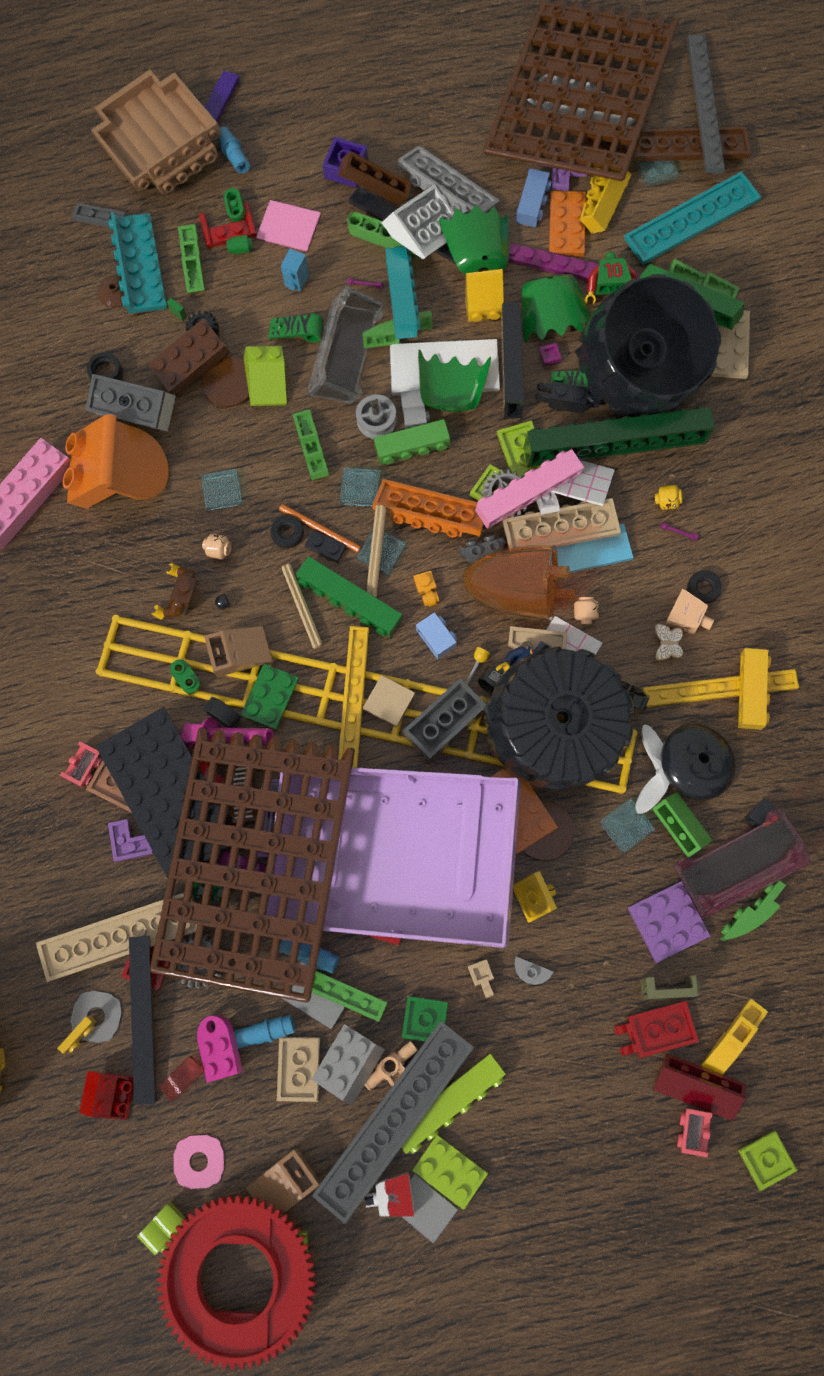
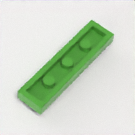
[312,971,387,1022]

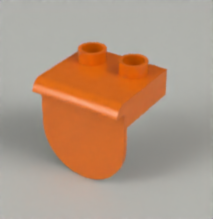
[63,414,169,509]

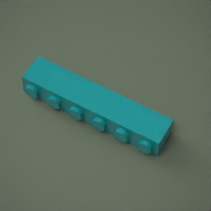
[385,246,420,339]

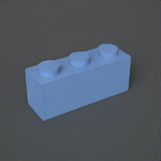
[516,169,552,227]

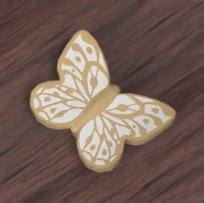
[655,624,683,660]

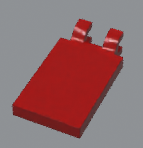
[614,1001,699,1058]

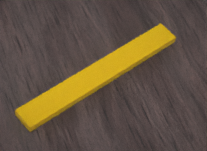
[338,626,369,768]
[642,669,799,707]

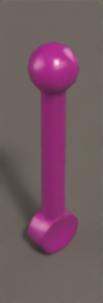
[347,278,383,289]
[661,522,699,541]

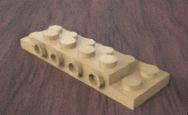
[503,498,621,556]

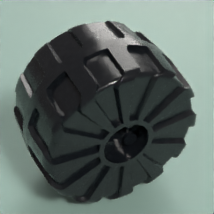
[578,274,721,417]
[484,646,634,790]

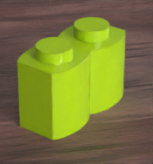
[137,1201,185,1255]

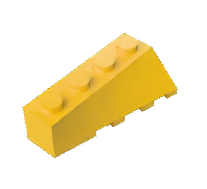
[580,168,631,234]

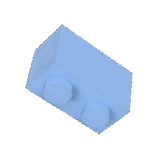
[416,612,457,660]

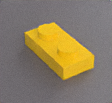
[57,1016,97,1054]

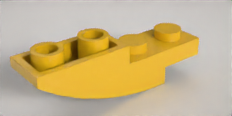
[701,999,768,1075]

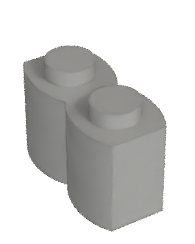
[400,389,430,429]

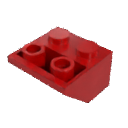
[79,1071,134,1120]

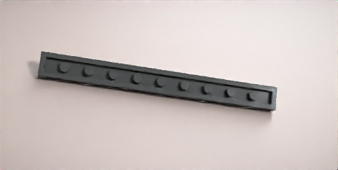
[687,35,724,173]

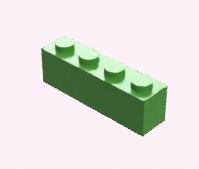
[374,419,450,465]

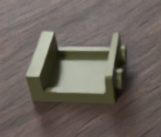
[640,975,701,1000]

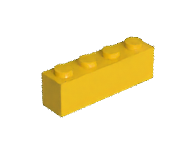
[738,648,771,730]

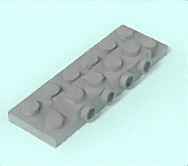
[397,146,500,214]

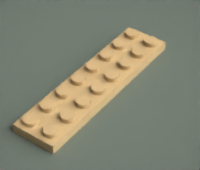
[36,893,197,982]

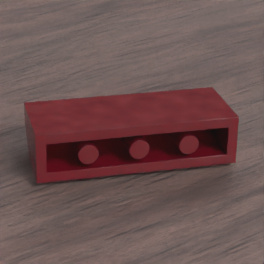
[653,1053,746,1121]

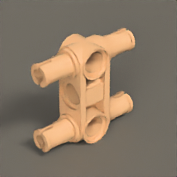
[365,1041,418,1091]

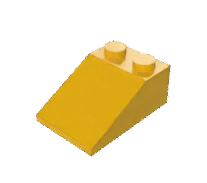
[465,269,504,322]

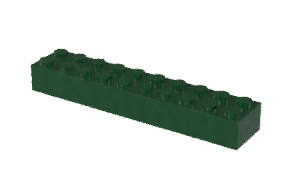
[524,407,715,467]

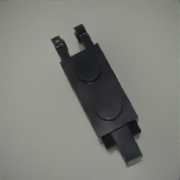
[535,382,601,413]

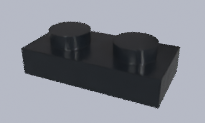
[305,530,346,563]

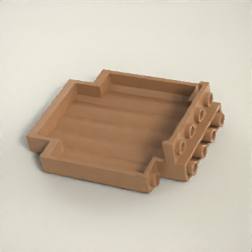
[91,70,221,195]

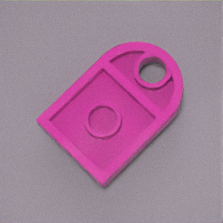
[197,1015,243,1083]

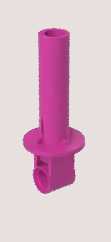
[181,718,274,747]

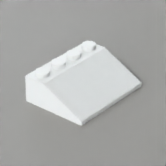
[382,184,454,259]

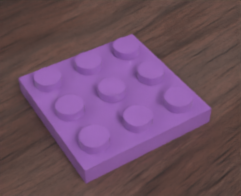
[627,881,710,963]

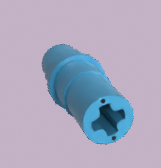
[217,127,250,174]
[279,939,340,974]
[234,1015,296,1049]

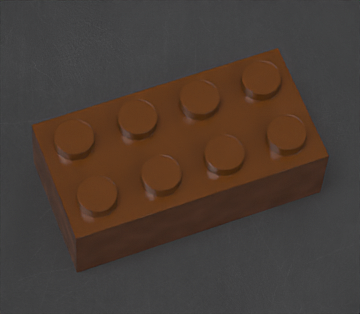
[148,318,230,397]

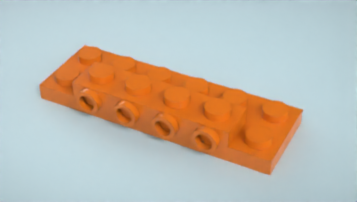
[372,479,484,537]

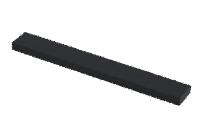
[349,187,456,264]
[129,936,156,1105]

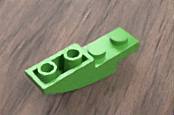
[720,880,786,941]

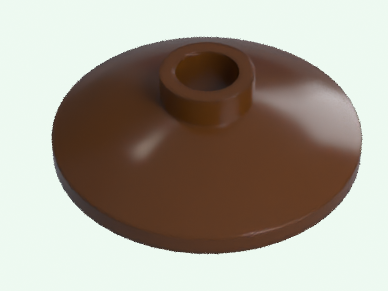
[97,275,125,308]

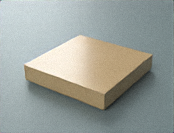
[363,675,415,727]

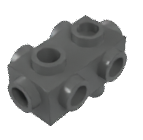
[459,534,505,573]

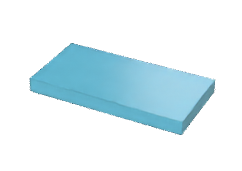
[553,524,633,575]

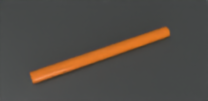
[279,504,362,553]

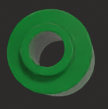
[227,235,253,255]

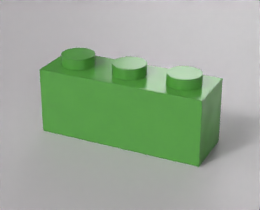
[652,792,713,858]

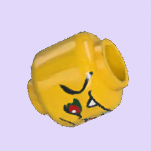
[655,485,683,510]

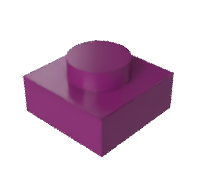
[539,343,562,366]

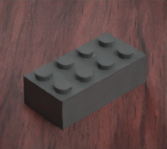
[403,678,486,763]

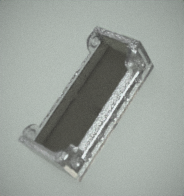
[306,286,383,404]

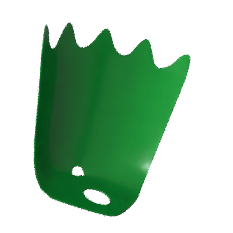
[439,205,509,275]
[522,274,591,343]
[418,349,491,412]

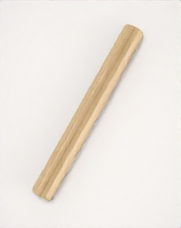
[366,505,386,598]
[281,564,323,649]

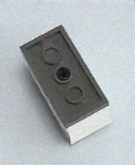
[85,374,175,431]

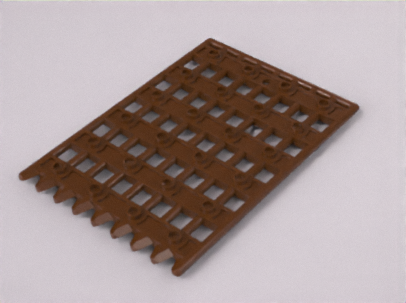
[483,0,679,181]
[150,727,355,1003]

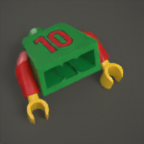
[585,252,637,304]

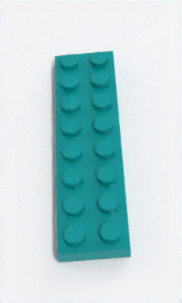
[624,171,761,265]

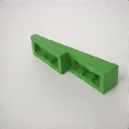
[667,259,739,299]

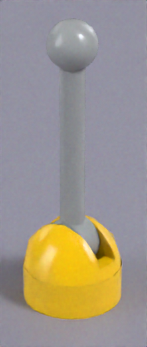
[466,647,490,685]

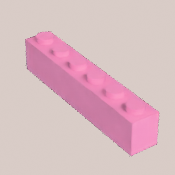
[475,449,584,529]

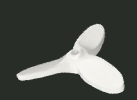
[635,725,670,814]

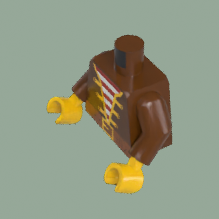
[152,563,197,620]

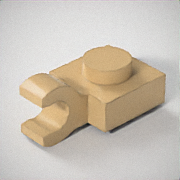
[468,959,494,998]

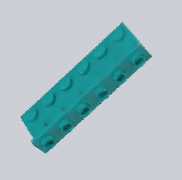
[108,212,167,314]

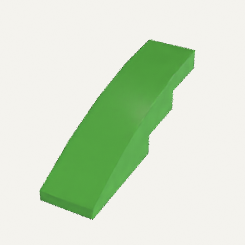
[178,224,205,293]
[362,310,432,348]
[292,409,329,480]

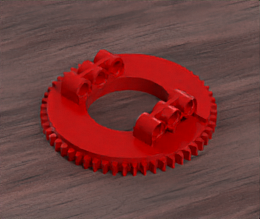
[157,1195,317,1370]

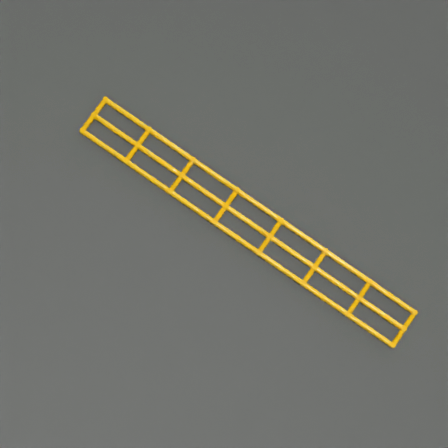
[96,615,637,794]

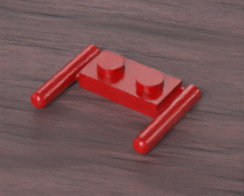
[199,203,257,248]

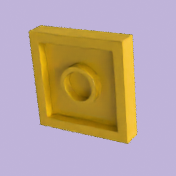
[513,871,557,923]

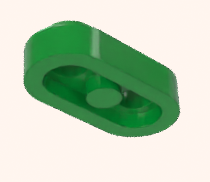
[224,188,246,222]
[170,659,201,694]

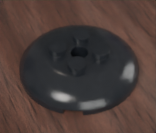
[661,724,735,800]

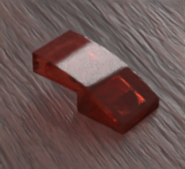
[158,1056,204,1103]

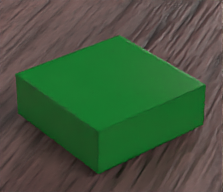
[167,298,187,321]

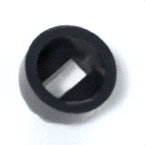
[215,593,230,609]

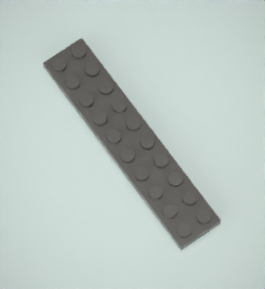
[312,1021,474,1224]

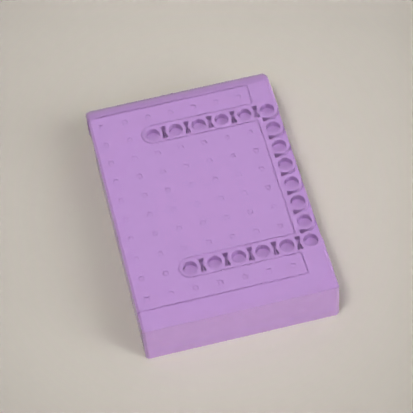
[266,768,521,948]

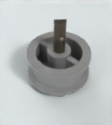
[356,395,397,439]

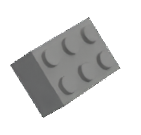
[312,1024,385,1105]

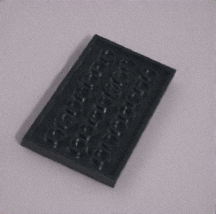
[96,707,231,878]

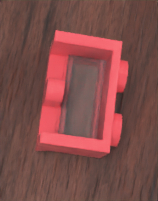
[60,742,102,788]
[677,1108,712,1158]

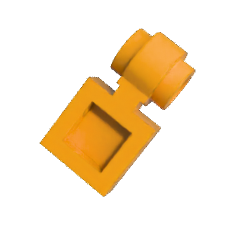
[413,571,439,607]

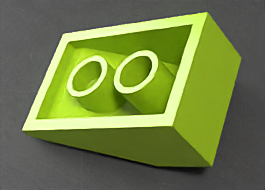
[244,346,287,406]

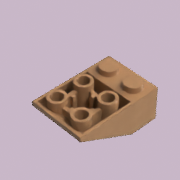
[204,626,272,677]
[246,1148,322,1215]

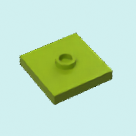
[738,1130,797,1191]

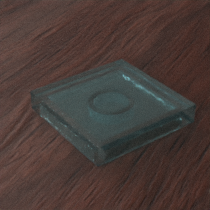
[201,469,243,511]
[356,529,407,576]

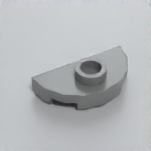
[514,957,553,985]

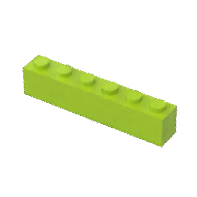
[402,1054,506,1154]

